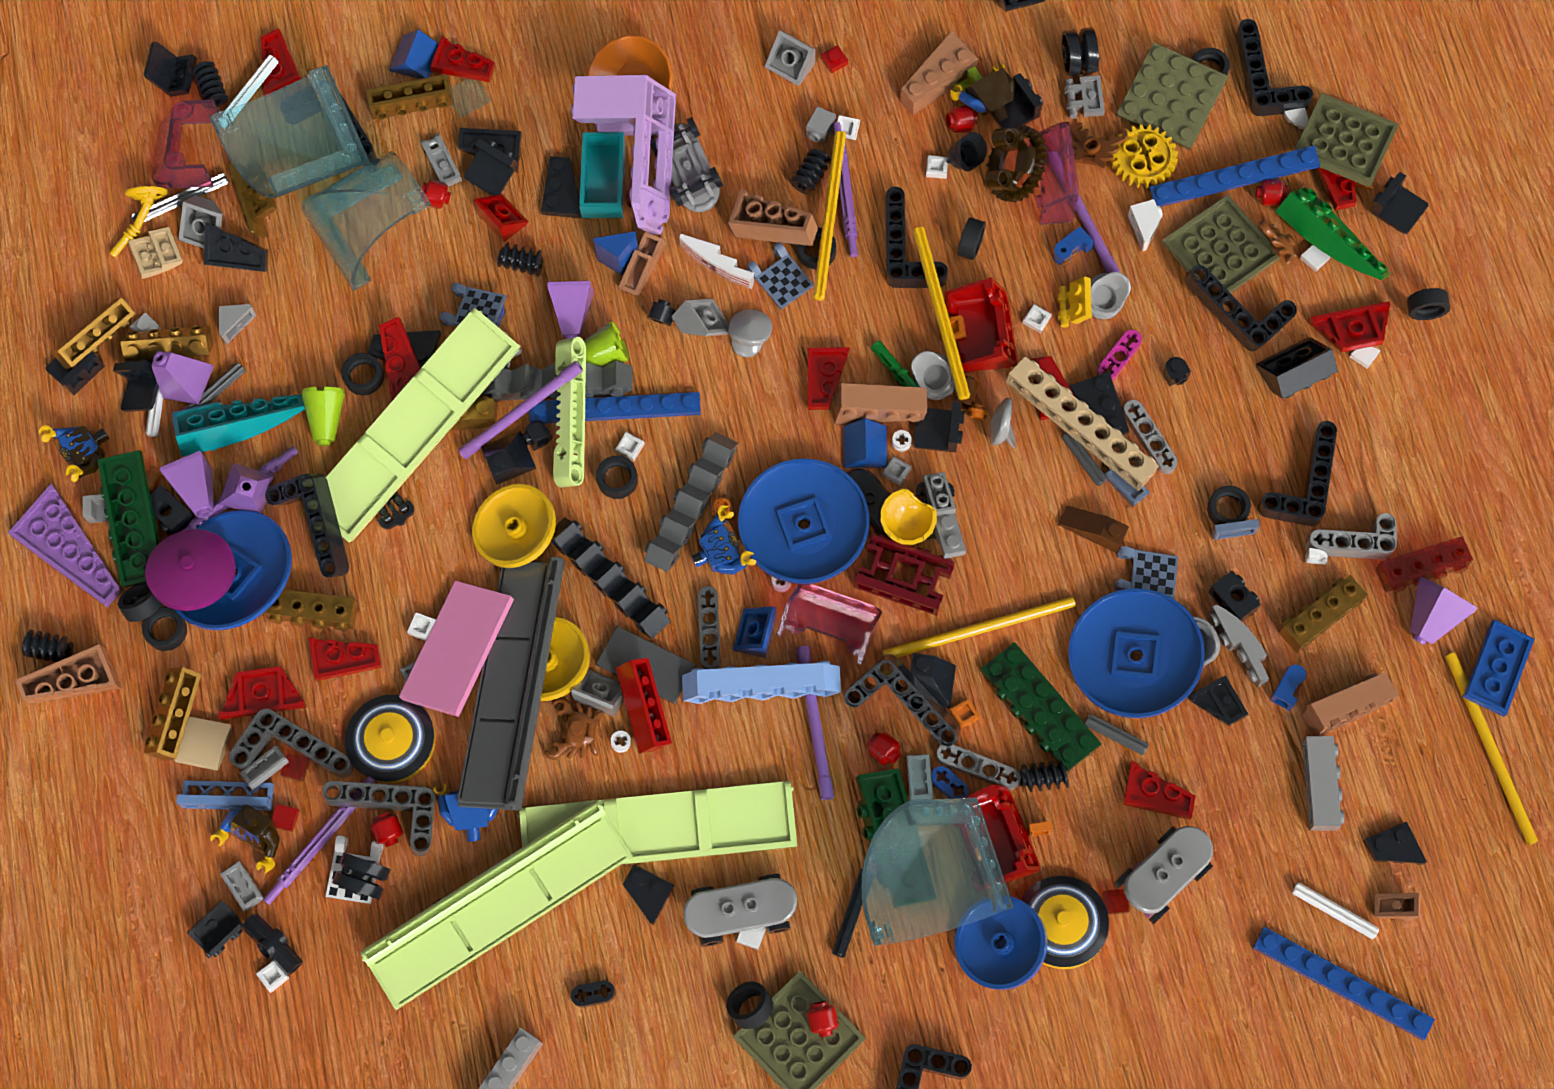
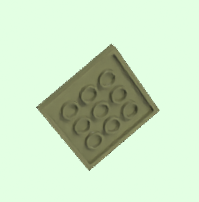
[1116,43,1228,151]
[1295,93,1399,187]
[1162,195,1281,296]
[733,971,866,1089]

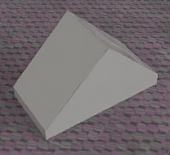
[219,304,257,344]

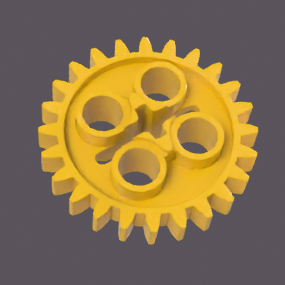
[1110,124,1178,188]

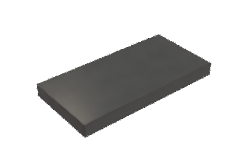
[596,626,696,705]

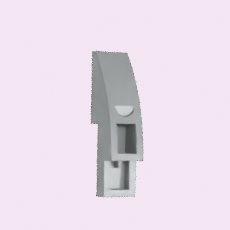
[923,472,966,559]
[1209,605,1269,688]

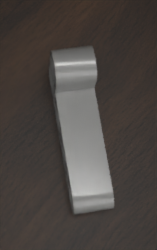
[1306,513,1397,560]

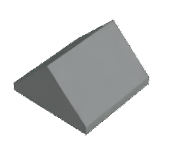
[764,30,815,86]
[571,669,624,717]

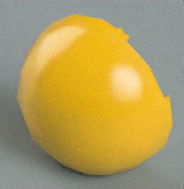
[881,489,937,545]

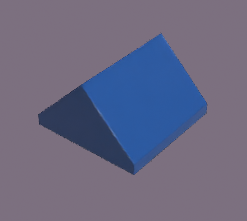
[389,29,439,79]
[593,231,638,276]
[843,418,887,468]
[733,606,777,658]

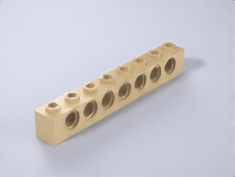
[1006,356,1159,491]

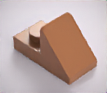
[1374,893,1421,922]

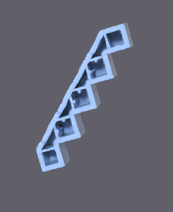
[682,661,841,704]

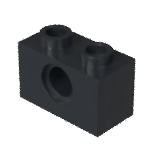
[150,485,194,534]
[1208,571,1261,622]

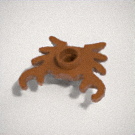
[1066,122,1128,168]
[1259,221,1298,266]
[544,697,604,760]

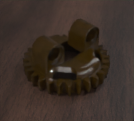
[985,125,1049,203]

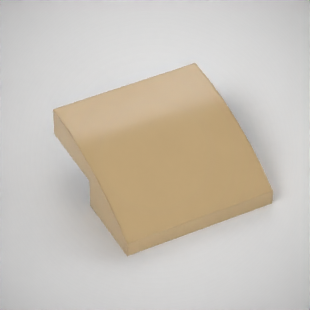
[128,227,183,279]
[174,716,232,771]

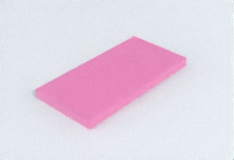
[399,581,514,717]

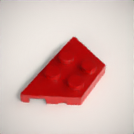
[1309,301,1390,353]
[219,666,306,720]

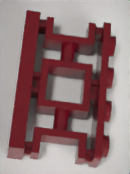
[854,534,955,616]

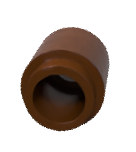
[953,376,979,409]

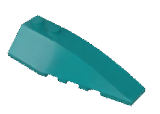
[172,394,305,457]

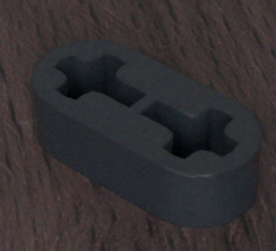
[571,981,615,1008]

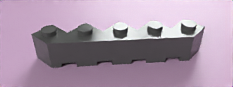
[482,361,632,401]
[644,432,738,572]

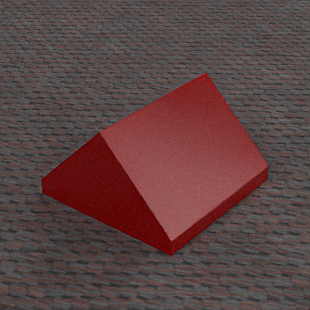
[474,194,529,243]

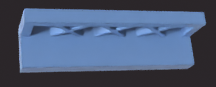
[176,780,274,811]

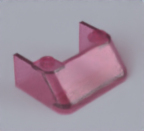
[151,100,223,188]
[1029,122,1079,225]
[777,584,882,664]

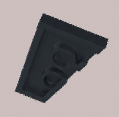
[458,128,522,173]
[541,156,583,219]
[204,222,268,272]
[367,330,441,368]
[1069,372,1130,435]

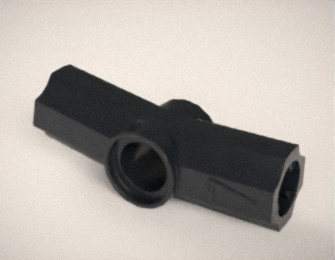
[242,914,303,976]

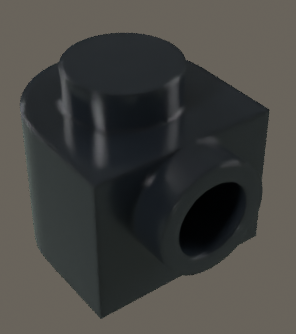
[647,299,676,326]
[1163,357,1191,386]
[521,421,552,451]

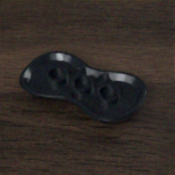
[847,469,894,541]

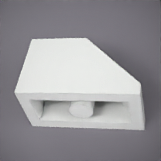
[1128,199,1162,251]

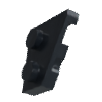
[1188,675,1249,726]
[1364,822,1427,865]
[623,864,675,926]

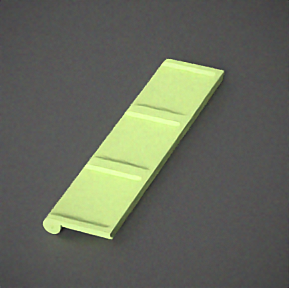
[326,307,521,543]
[518,780,797,865]
[360,800,633,1010]

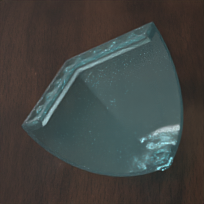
[210,65,370,198]
[302,151,431,291]
[862,798,1014,946]

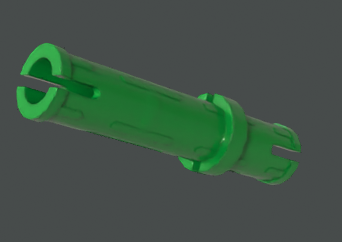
[870,340,919,387]

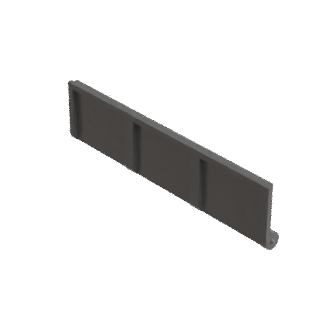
[457,557,565,810]

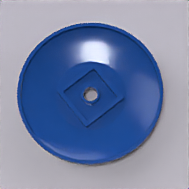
[738,459,869,584]
[175,510,292,630]
[1068,588,1205,718]

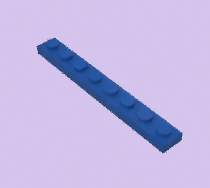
[1150,145,1320,207]
[529,392,701,424]
[1253,927,1435,1041]

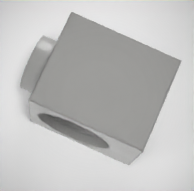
[806,106,836,144]

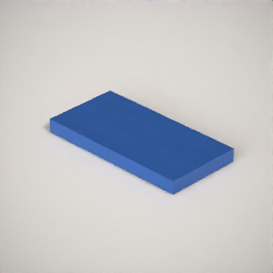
[1463,619,1534,717]

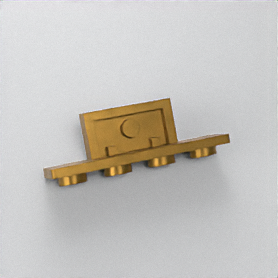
[228,163,277,238]

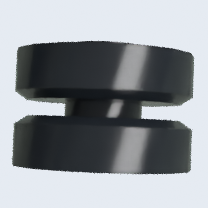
[1061,27,1099,76]
[332,852,391,900]

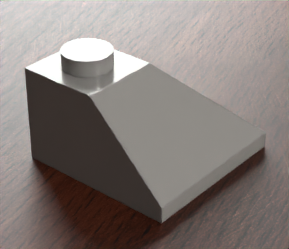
[178,195,223,248]
[672,299,729,336]

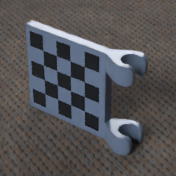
[747,242,814,310]
[439,283,506,326]
[1114,546,1178,599]

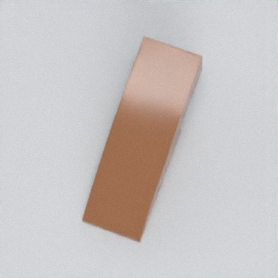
[618,232,667,296]

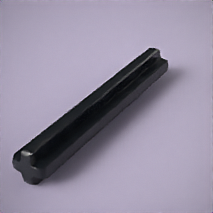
[832,869,873,958]

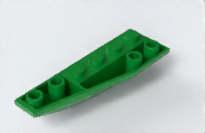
[1275,187,1391,280]

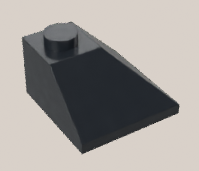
[481,431,536,485]
[910,653,956,709]

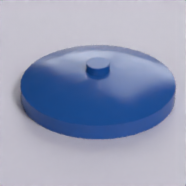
[955,895,1047,990]

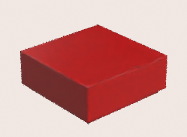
[272,804,300,832]

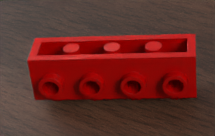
[616,658,672,754]

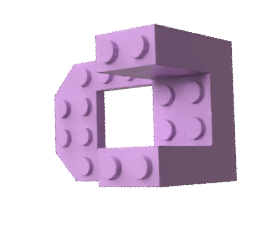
[571,75,676,235]

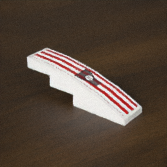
[679,234,754,289]

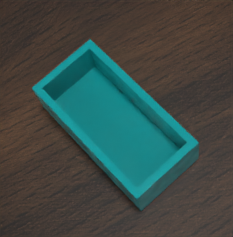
[579,132,626,218]

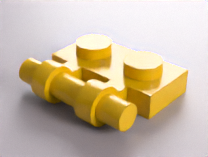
[1058,276,1092,328]

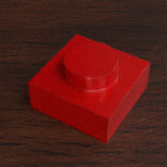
[821,45,848,73]

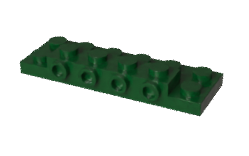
[97,450,159,587]
[980,642,1102,772]
[855,768,937,909]

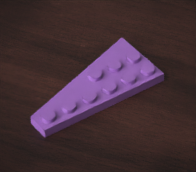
[8,484,122,608]

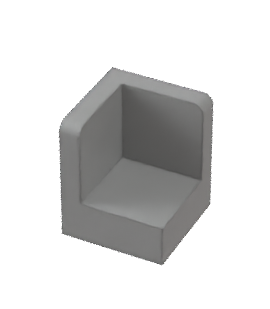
[83,494,109,523]

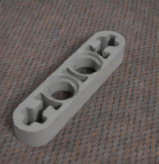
[1123,400,1178,474]
[936,745,1021,790]

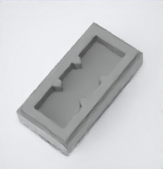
[240,745,289,790]
[906,754,933,802]
[220,861,264,912]

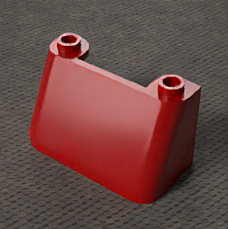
[944,277,1018,373]
[945,784,1041,892]

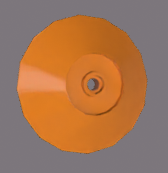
[587,35,673,91]

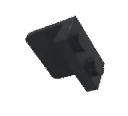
[144,42,198,97]
[991,73,1043,128]
[464,138,519,196]
[1371,171,1428,234]
[46,351,105,395]
[113,359,159,412]
[914,402,965,453]
[187,899,244,958]

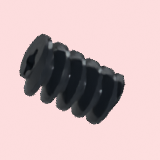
[192,61,228,107]
[791,149,831,195]
[497,242,544,277]
[22,629,74,663]
[1020,760,1069,793]

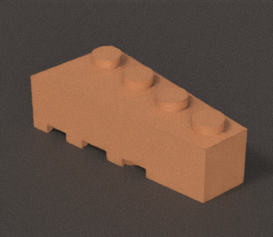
[900,31,978,115]
[728,189,818,246]
[835,383,927,424]
[15,644,122,704]
[1302,672,1399,736]

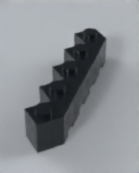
[551,517,671,639]

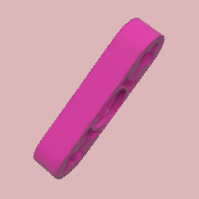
[1097,330,1142,380]

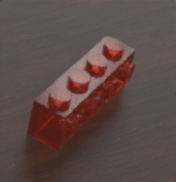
[1376,536,1473,593]

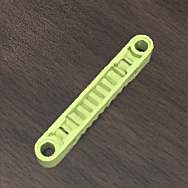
[553,337,586,488]

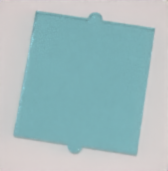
[450,79,491,118]

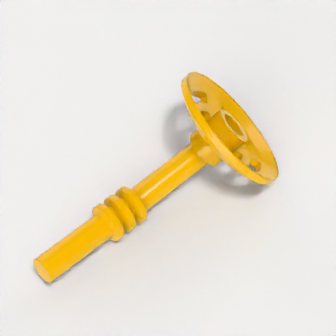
[109,186,168,258]

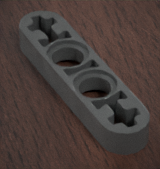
[698,586,721,669]

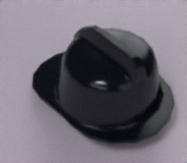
[946,132,987,172]

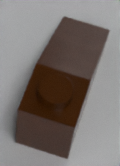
[1058,506,1129,553]

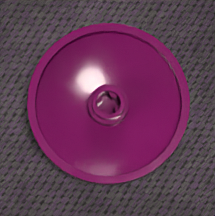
[145,529,236,611]

